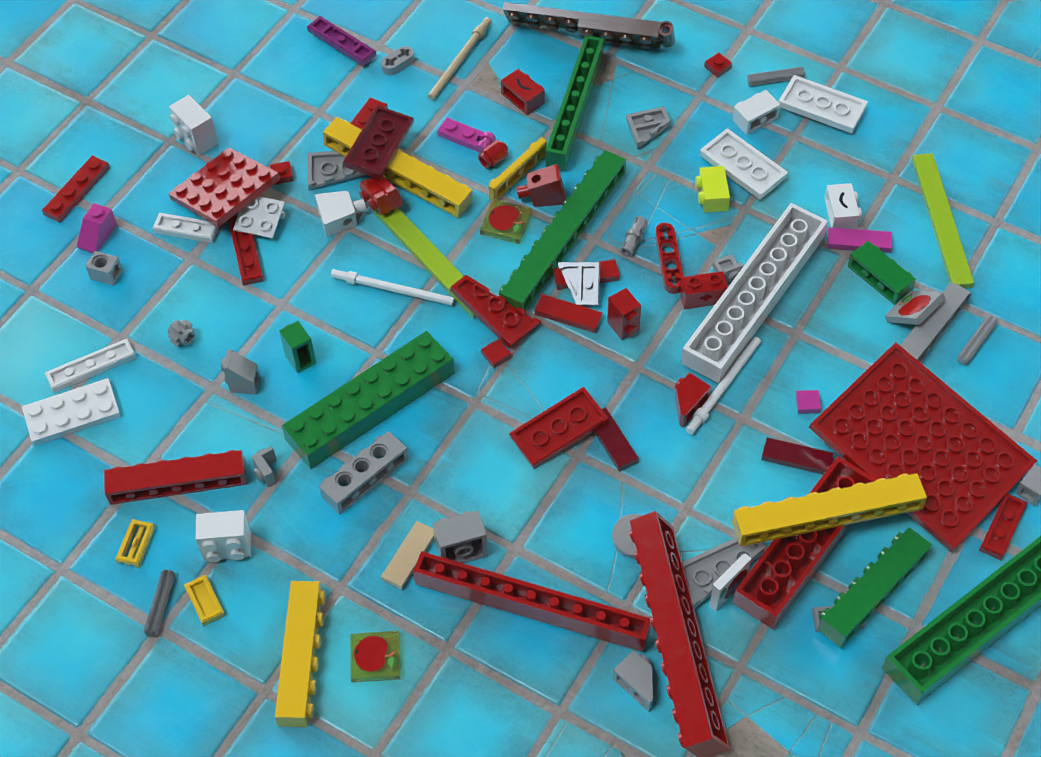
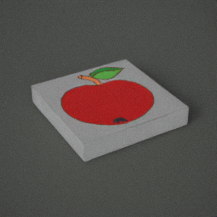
[885,290,946,325]

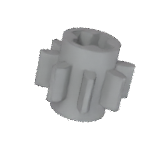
[168,319,195,347]

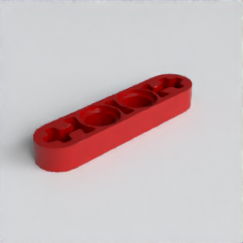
[655,222,683,294]

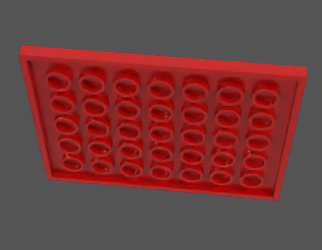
[809,342,1037,552]

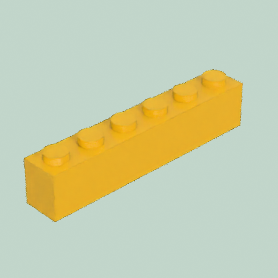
[275,581,326,727]

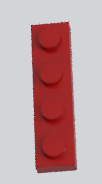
[42,155,110,223]

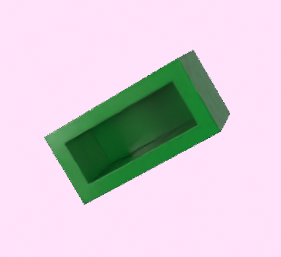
[279,321,316,373]

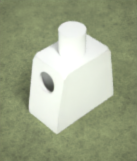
[315,191,366,237]

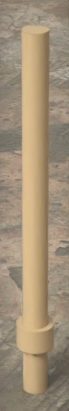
[427,17,492,100]

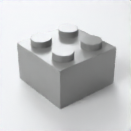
[433,511,488,563]

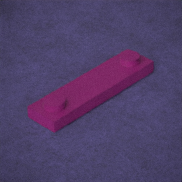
[307,16,377,67]

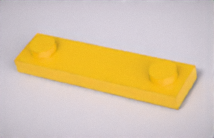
[488,137,547,202]

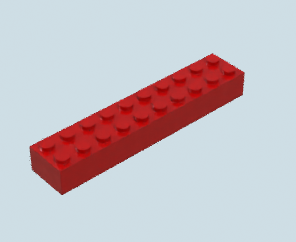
[629,511,730,757]

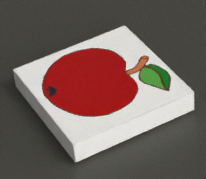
[710,554,752,611]

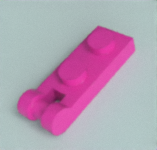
[437,117,496,153]

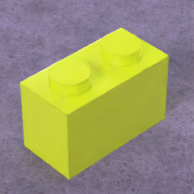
[695,166,730,213]

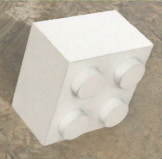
[169,95,218,156]
[196,510,251,562]

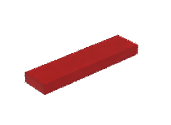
[228,215,264,286]

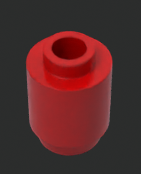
[478,140,508,169]

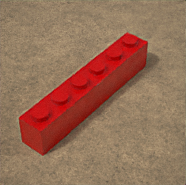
[104,450,247,505]

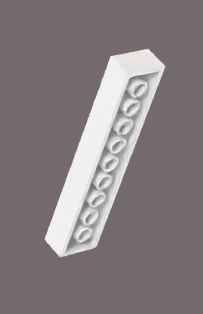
[681,203,828,383]

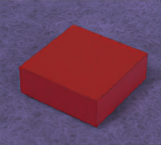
[481,339,511,368]

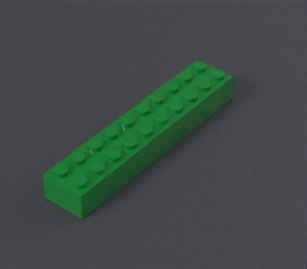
[882,536,1041,705]

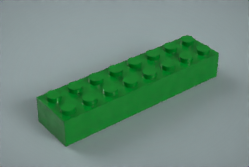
[281,331,455,469]

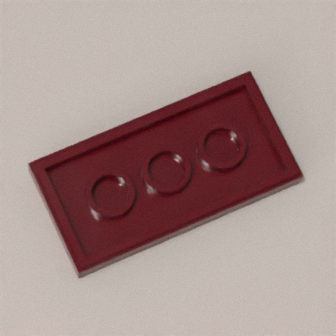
[343,105,414,180]

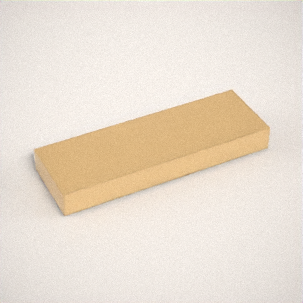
[381,521,434,590]

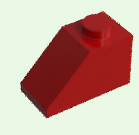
[675,372,711,427]

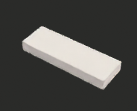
[152,213,219,243]

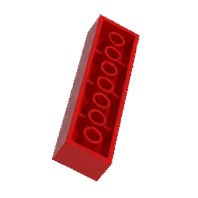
[733,456,877,629]

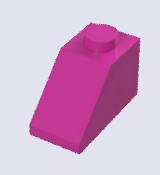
[77,203,117,254]

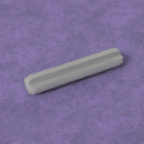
[747,67,805,86]
[957,315,998,365]

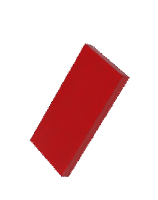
[509,386,609,469]

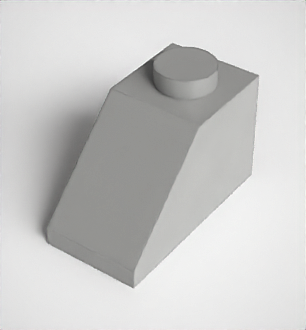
[613,650,653,712]

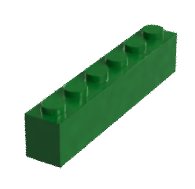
[818,527,932,648]

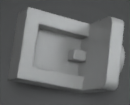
[712,254,744,283]
[251,446,277,487]

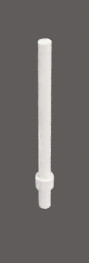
[331,269,455,306]
[685,337,761,435]

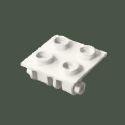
[233,196,285,239]

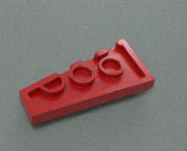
[450,275,541,349]

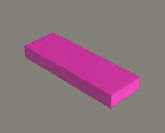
[827,227,892,253]

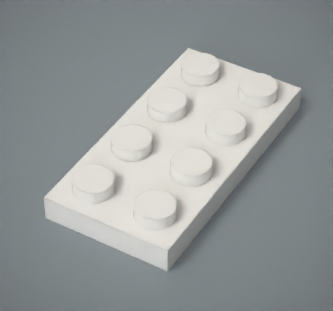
[778,75,868,134]
[699,128,788,200]
[22,378,121,446]

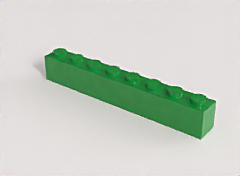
[546,35,604,171]

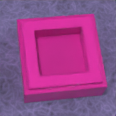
[795,390,821,414]

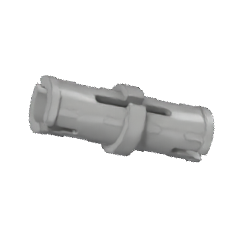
[620,216,648,257]

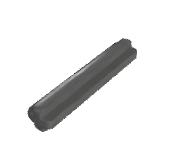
[144,569,175,637]

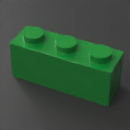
[848,241,916,305]

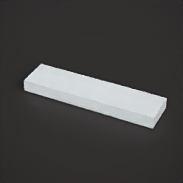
[45,339,136,393]

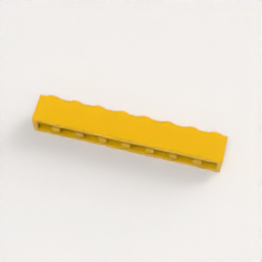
[323,117,473,218]
[732,473,927,547]

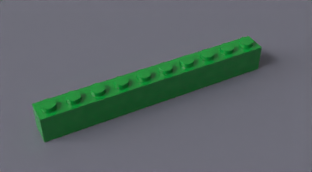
[499,150,626,311]

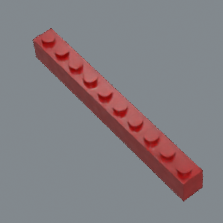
[413,551,651,652]

